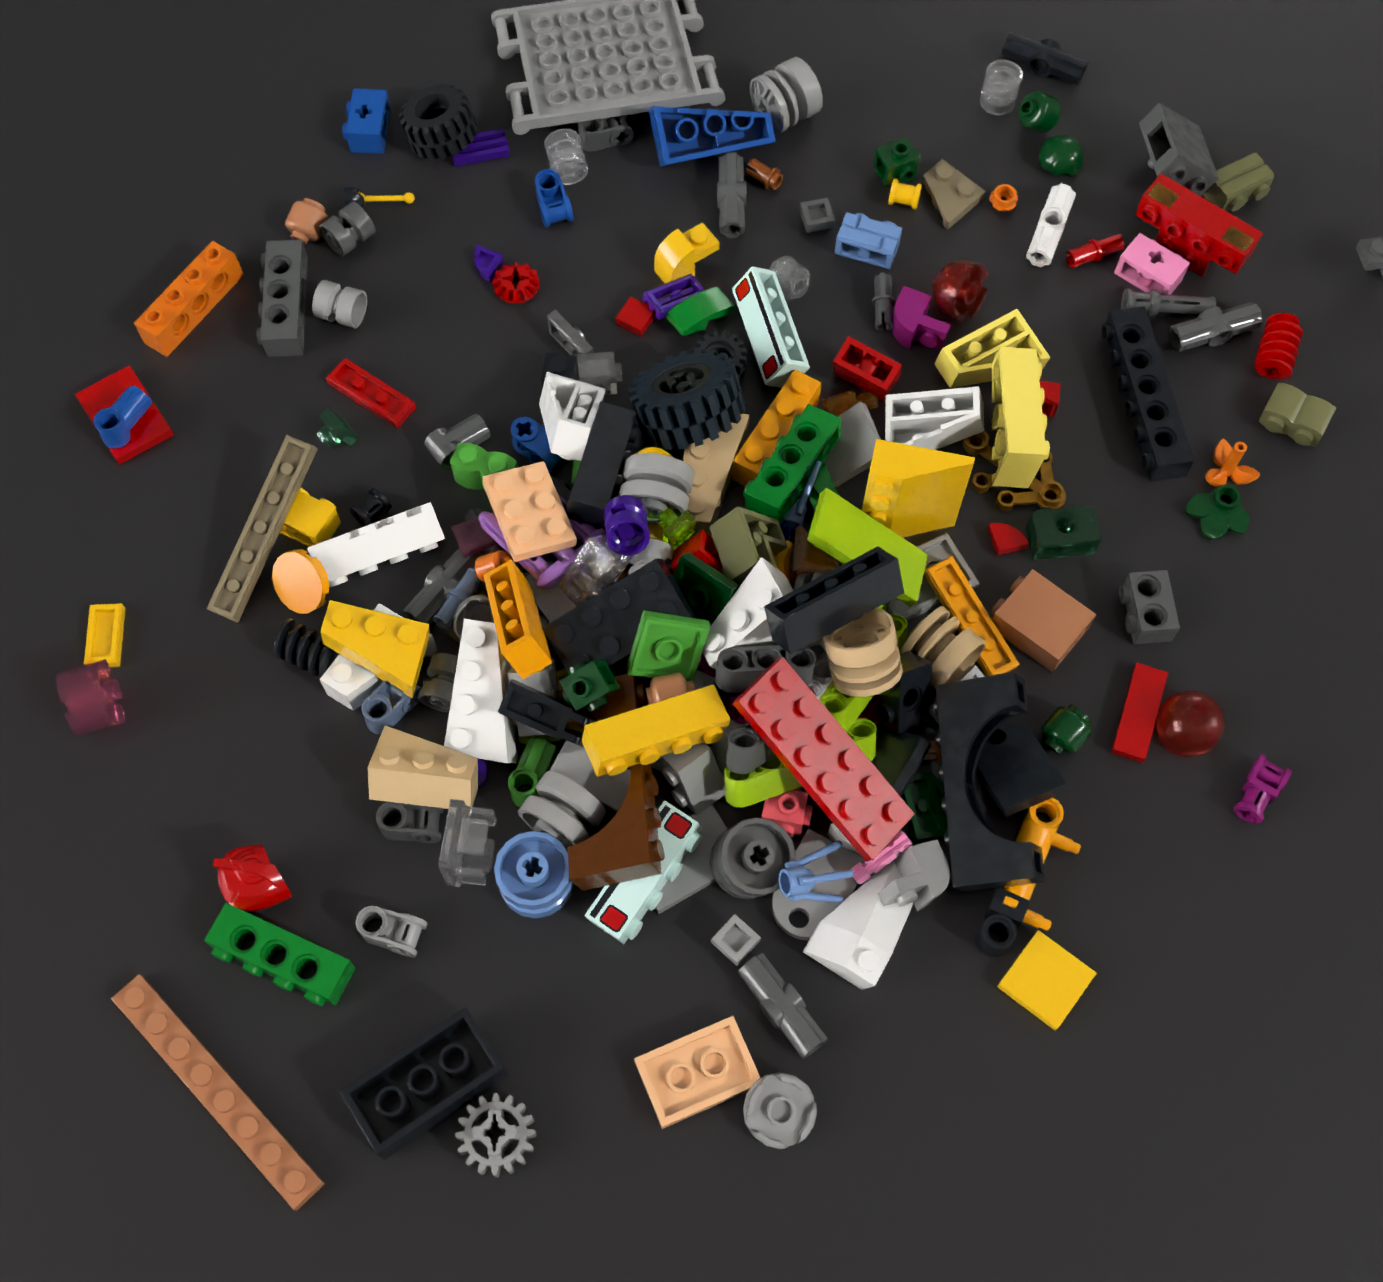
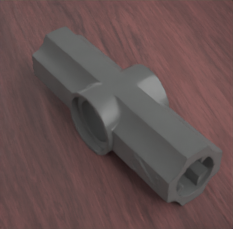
[717,152,747,238]
[1168,302,1262,352]
[403,542,484,625]
[738,953,828,1059]

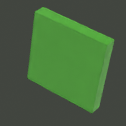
[626,610,711,682]

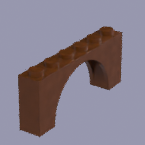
[557,674,664,891]

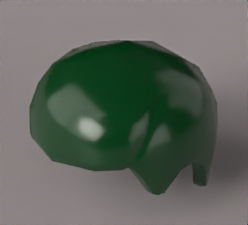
[1039,134,1083,177]

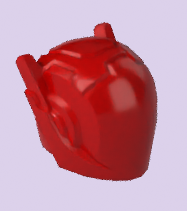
[213,843,292,912]

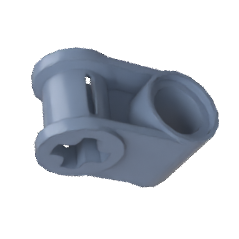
[361,681,421,734]

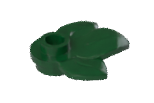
[1185,485,1249,540]

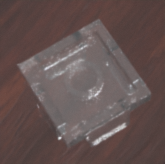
[438,799,497,887]

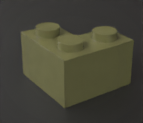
[709,506,788,585]

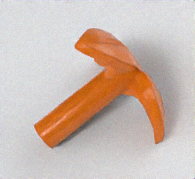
[1205,438,1260,487]

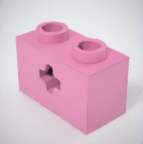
[1114,233,1190,295]

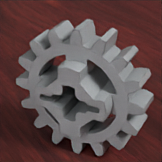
[455,1093,537,1177]

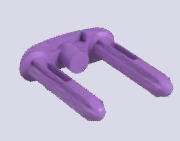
[478,494,606,589]

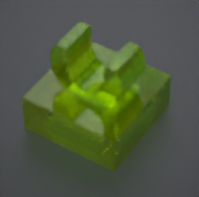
[659,508,696,551]

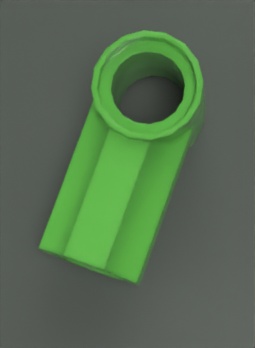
[508,737,557,807]

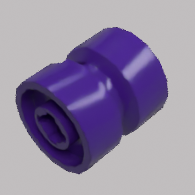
[604,495,650,556]

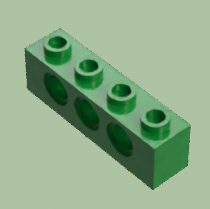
[743,404,842,525]
[204,903,356,1007]

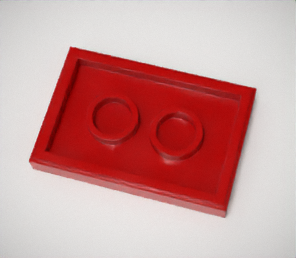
[75,365,174,465]

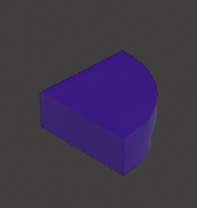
[474,245,504,282]

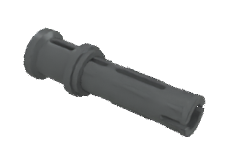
[1121,288,1216,317]

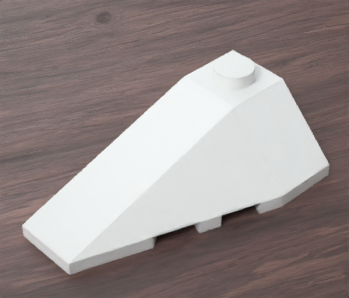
[803,853,913,990]

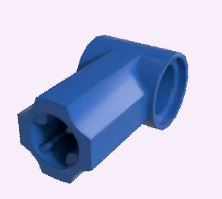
[94,385,152,449]

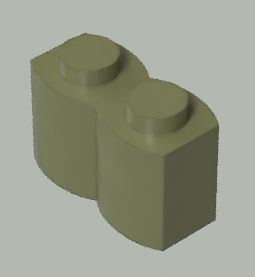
[1258,383,1336,447]

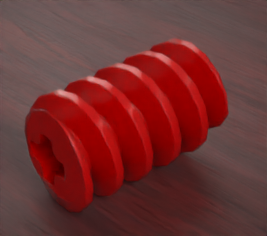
[1254,313,1304,381]

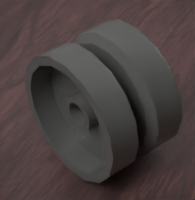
[710,817,796,900]

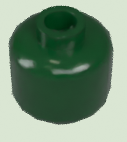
[1019,91,1061,133]
[1041,704,1092,755]

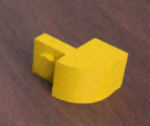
[654,222,719,284]

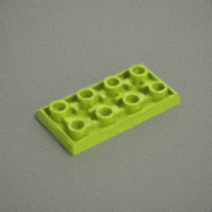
[807,488,928,607]

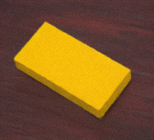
[84,603,126,668]

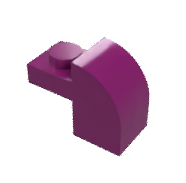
[892,286,951,350]

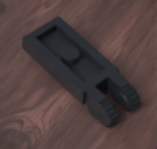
[498,679,598,747]

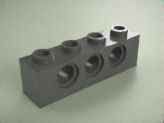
[257,239,308,357]

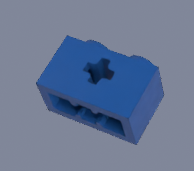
[342,89,391,154]

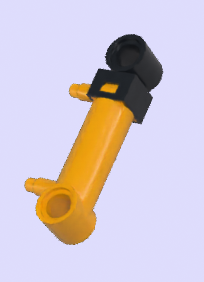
[976,798,1081,957]

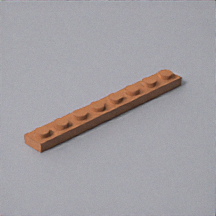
[111,974,325,1211]

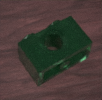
[1026,505,1102,560]

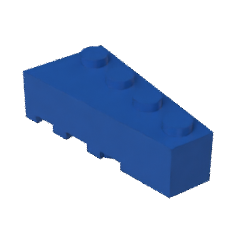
[648,106,776,166]

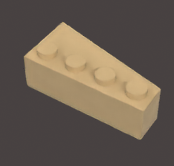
[678,414,750,539]

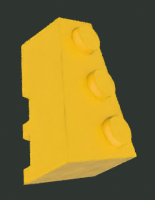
[320,600,430,699]

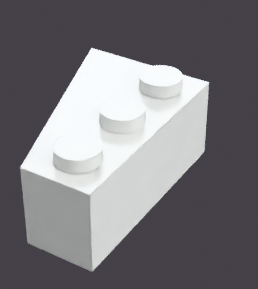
[703,557,794,670]

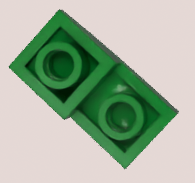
[665,286,735,336]

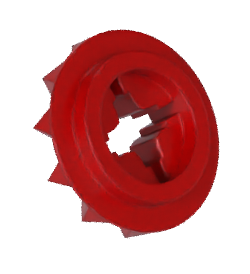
[492,261,540,304]

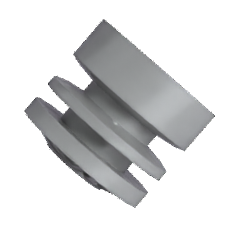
[750,57,823,134]

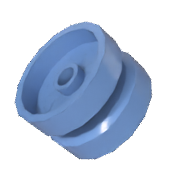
[494,831,574,919]

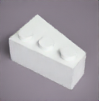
[539,372,606,461]
[885,386,984,450]
[320,603,438,711]

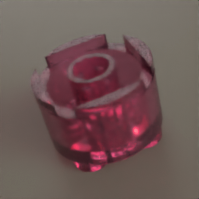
[56,659,126,736]

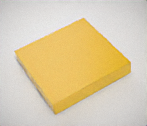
[997,930,1097,1031]

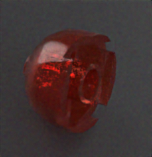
[932,259,989,322]
[1155,690,1225,758]

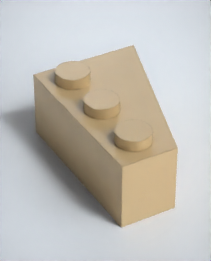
[368,726,478,812]

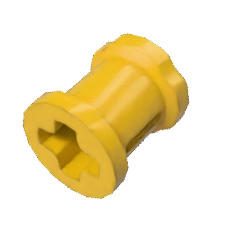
[888,178,922,210]

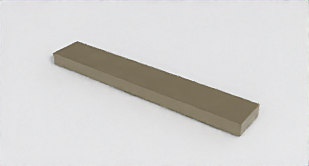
[206,434,318,623]

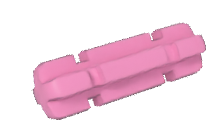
[851,831,912,884]

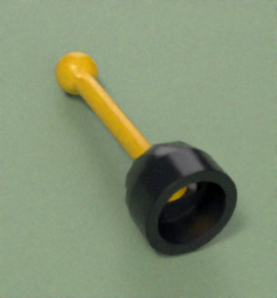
[344,187,415,207]

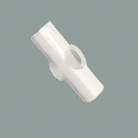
[1026,183,1076,267]

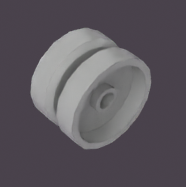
[619,453,695,524]
[518,771,607,852]

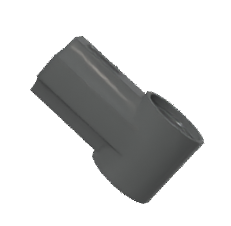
[424,413,491,469]

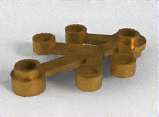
[963,430,1066,512]

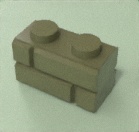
[1203,152,1274,211]

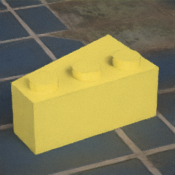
[934,309,1051,388]

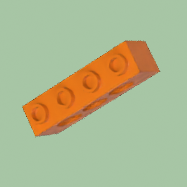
[134,240,244,357]

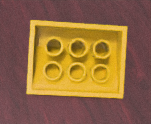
[862,439,975,538]

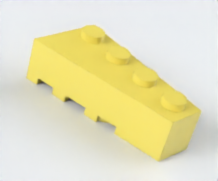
[992,347,1050,488]

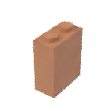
[990,569,1096,673]

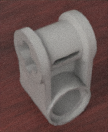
[355,906,428,958]

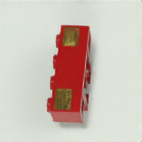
[1135,174,1263,277]

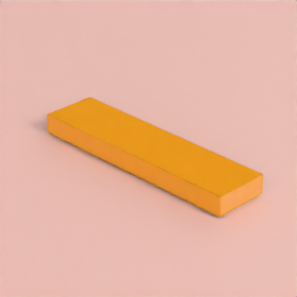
[924,556,1020,676]

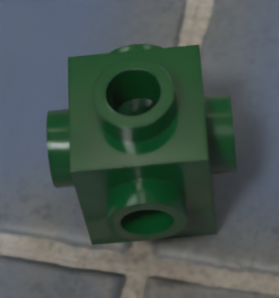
[873,137,921,187]
[559,659,621,713]

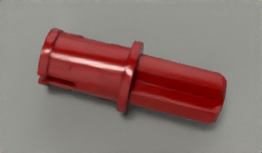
[1066,234,1125,268]

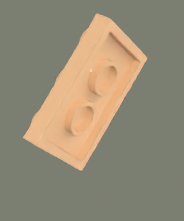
[482,461,577,562]
[634,1016,760,1129]

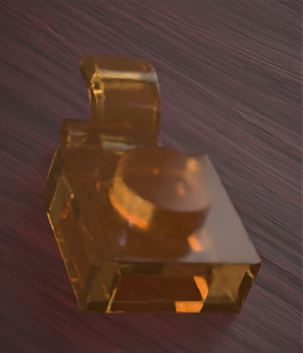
[822,390,879,416]

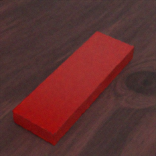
[325,358,417,429]
[1110,662,1168,763]

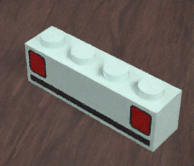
[732,266,810,388]
[584,800,702,944]

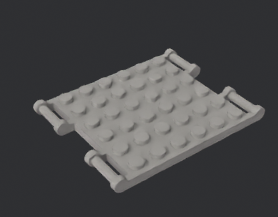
[491,0,725,135]

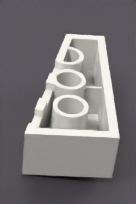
[307,502,445,587]
[444,619,519,763]

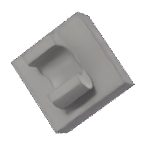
[711,914,761,966]

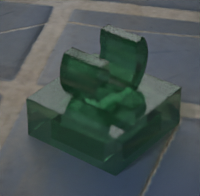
[316,408,359,449]

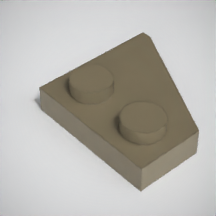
[922,159,985,230]

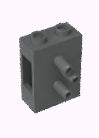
[1139,103,1219,196]

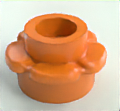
[989,184,1018,211]

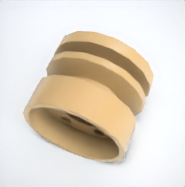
[899,606,987,690]
[823,608,903,697]

